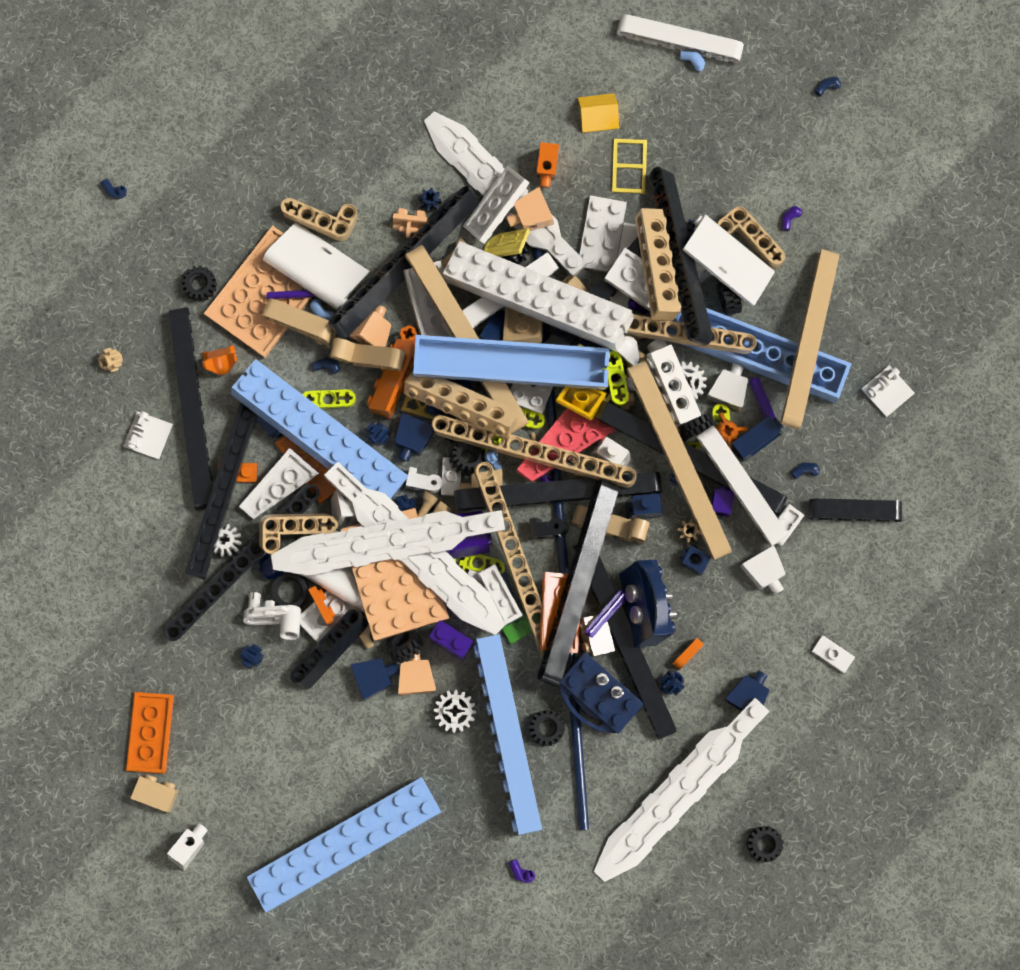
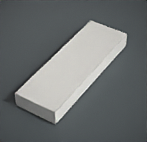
[478,564,523,625]

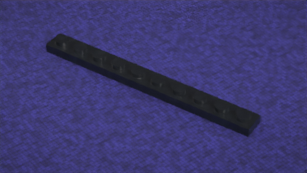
[185,403,258,580]

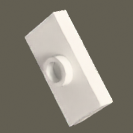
[441,457,461,496]
[777,504,804,546]
[811,635,855,674]

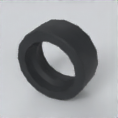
[271,572,309,608]

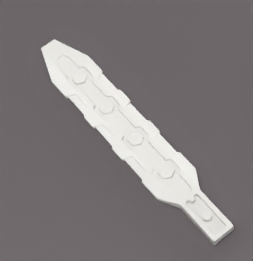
[424,112,587,275]
[324,462,505,635]
[271,510,505,576]
[594,698,770,882]

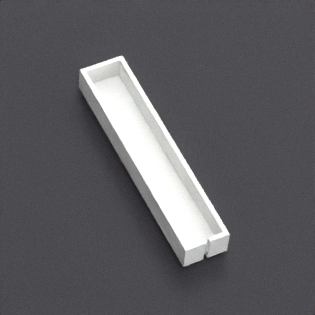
[443,241,634,352]

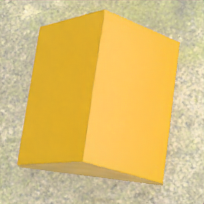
[578,93,619,133]
[556,387,606,420]

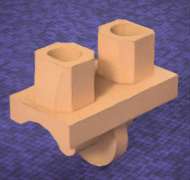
[393,208,427,238]

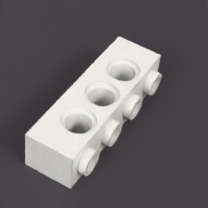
[646,344,701,425]

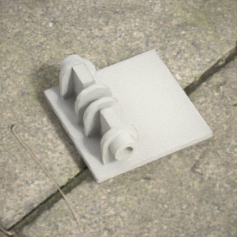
[862,365,915,417]
[510,383,553,414]
[123,411,173,459]

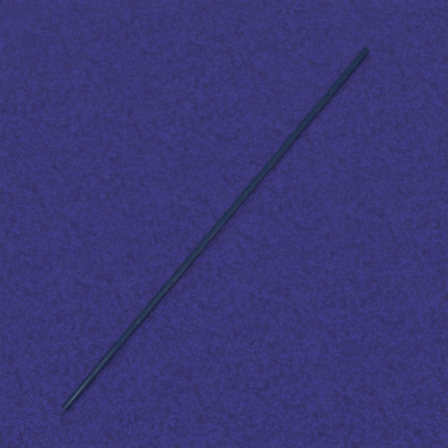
[533,247,589,830]

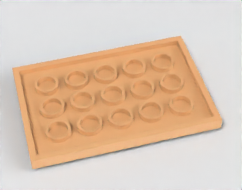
[204,225,312,358]
[340,508,449,641]

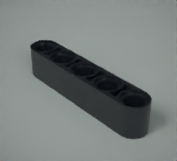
[809,498,902,522]
[290,609,368,690]

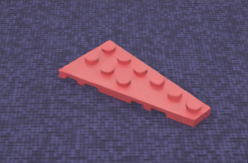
[516,407,616,483]

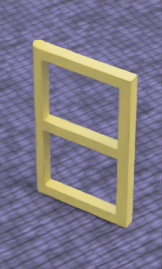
[612,139,647,194]

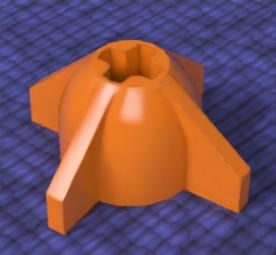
[202,345,237,375]
[715,413,748,453]

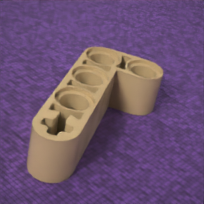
[281,198,358,242]
[718,207,785,269]
[261,298,337,349]
[330,338,406,371]
[571,505,650,545]
[259,513,338,554]

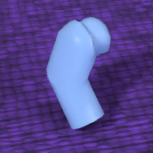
[680,51,705,71]
[310,298,335,320]
[485,451,502,470]

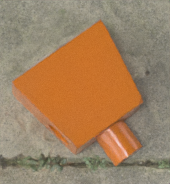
[536,142,559,188]

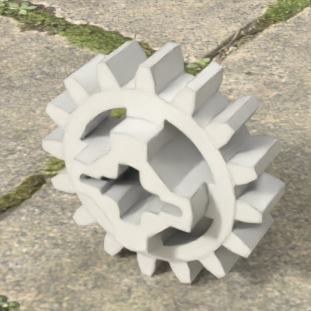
[668,361,707,403]
[434,690,476,733]

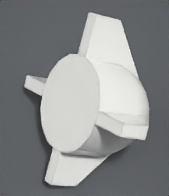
[618,334,640,366]

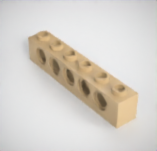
[635,208,681,320]
[404,370,520,439]

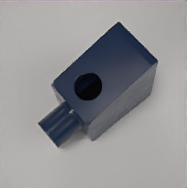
[395,413,435,462]
[625,494,663,520]
[351,658,400,701]
[724,670,769,711]

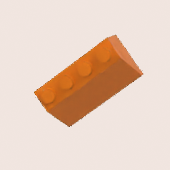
[367,339,415,420]

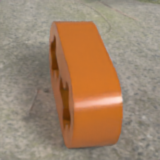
[672,638,704,670]

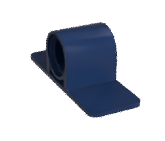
[480,310,505,341]

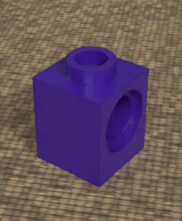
[711,487,734,517]

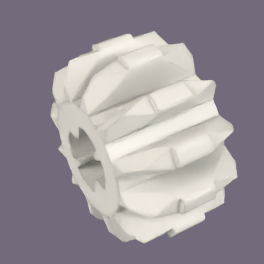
[214,524,242,557]

